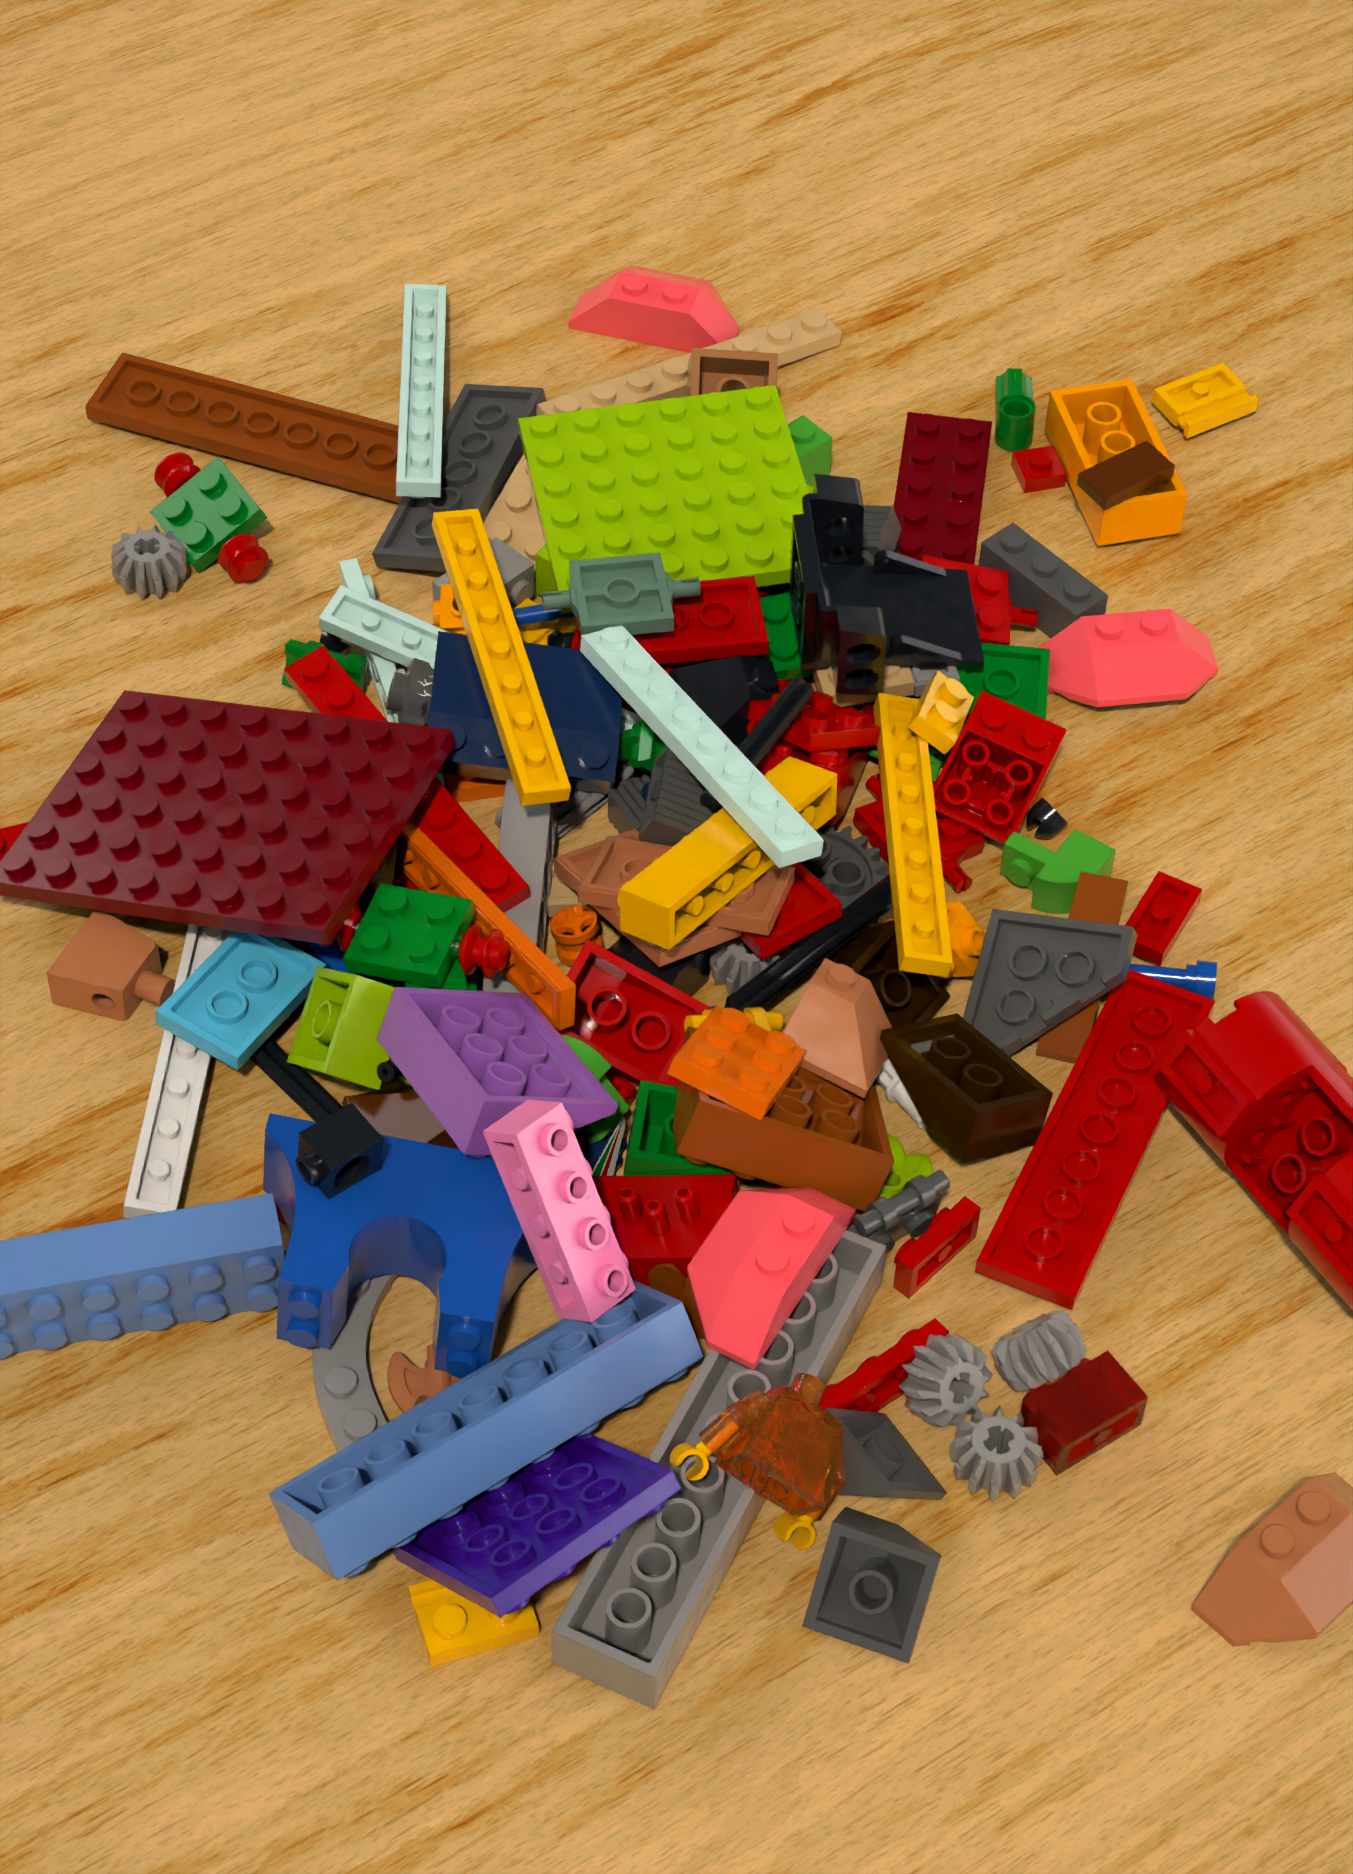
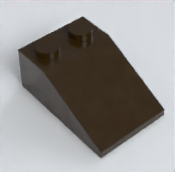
[880,1013,1053,1163]

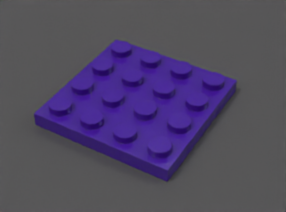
[391,1433,681,1617]

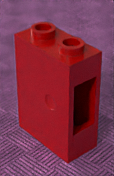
[593,1174,739,1286]

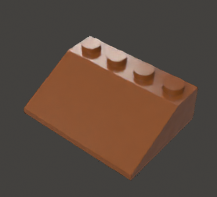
[673,1026,894,1212]

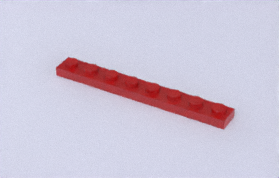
[284,645,531,913]

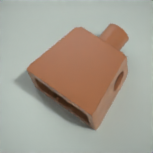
[47,910,175,1021]

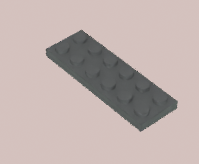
[372,384,547,572]

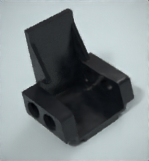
[789,474,984,695]

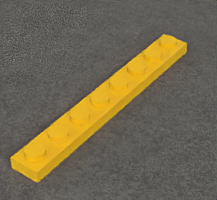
[432,509,571,806]
[873,693,953,977]

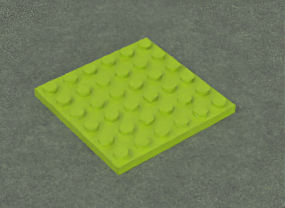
[518,385,809,614]

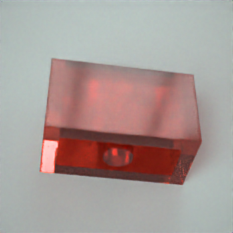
[1020,1350,1148,1476]

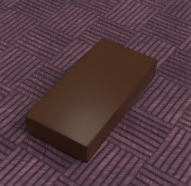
[1077,440,1175,510]

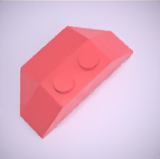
[568,265,739,353]
[1039,609,1218,707]
[687,1187,856,1370]

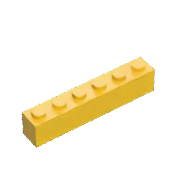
[617,756,837,950]

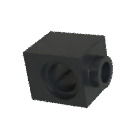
[296,1103,384,1200]

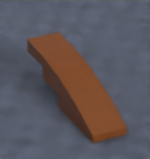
[1036,871,1128,1064]

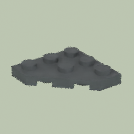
[963,909,1137,1056]

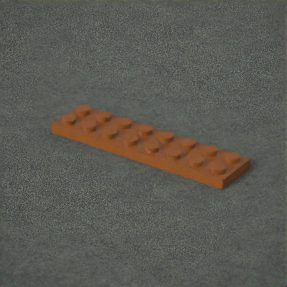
[85,352,403,503]

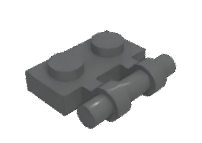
[846,1170,950,1255]

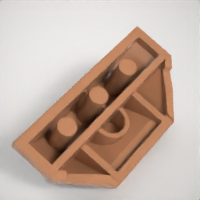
[1191,1472,1353,1647]

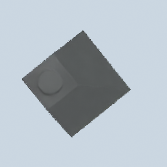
[786,1408,947,1500]
[802,1507,941,1664]

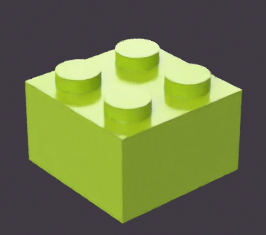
[287,966,394,1090]

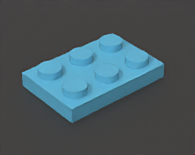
[156,931,326,1071]

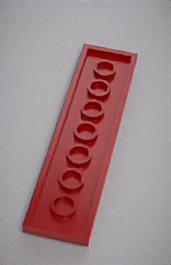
[975,969,1215,1310]

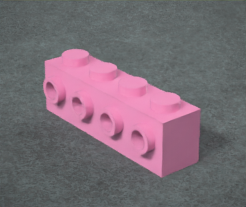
[482,1099,636,1323]

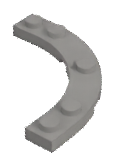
[312,1274,398,1452]

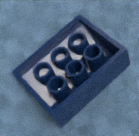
[427,631,622,794]

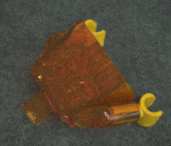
[670,1373,846,1550]

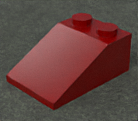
[552,939,713,1087]

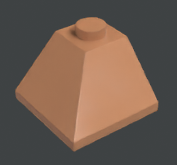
[783,958,892,1098]

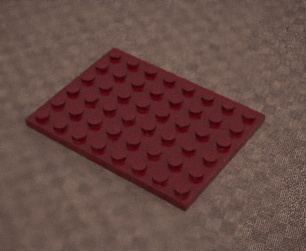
[0,690,456,945]

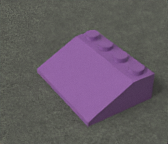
[376,987,618,1158]

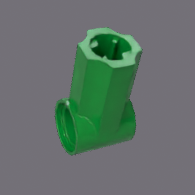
[994,368,1036,452]

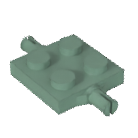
[542,552,701,635]

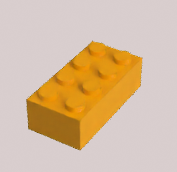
[1045,379,1187,546]

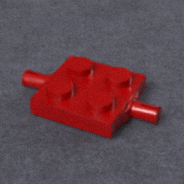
[920,555,1038,645]
[747,691,881,752]
[853,773,985,893]

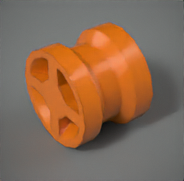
[550,905,604,966]

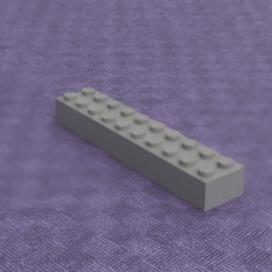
[552,1230,886,1709]

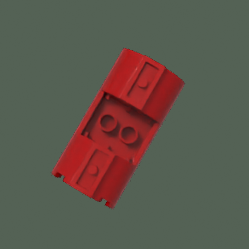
[1158,991,1353,1310]

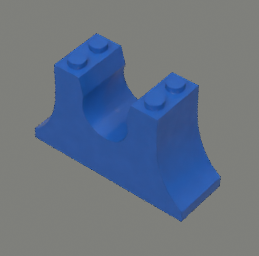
[263,1113,537,1378]

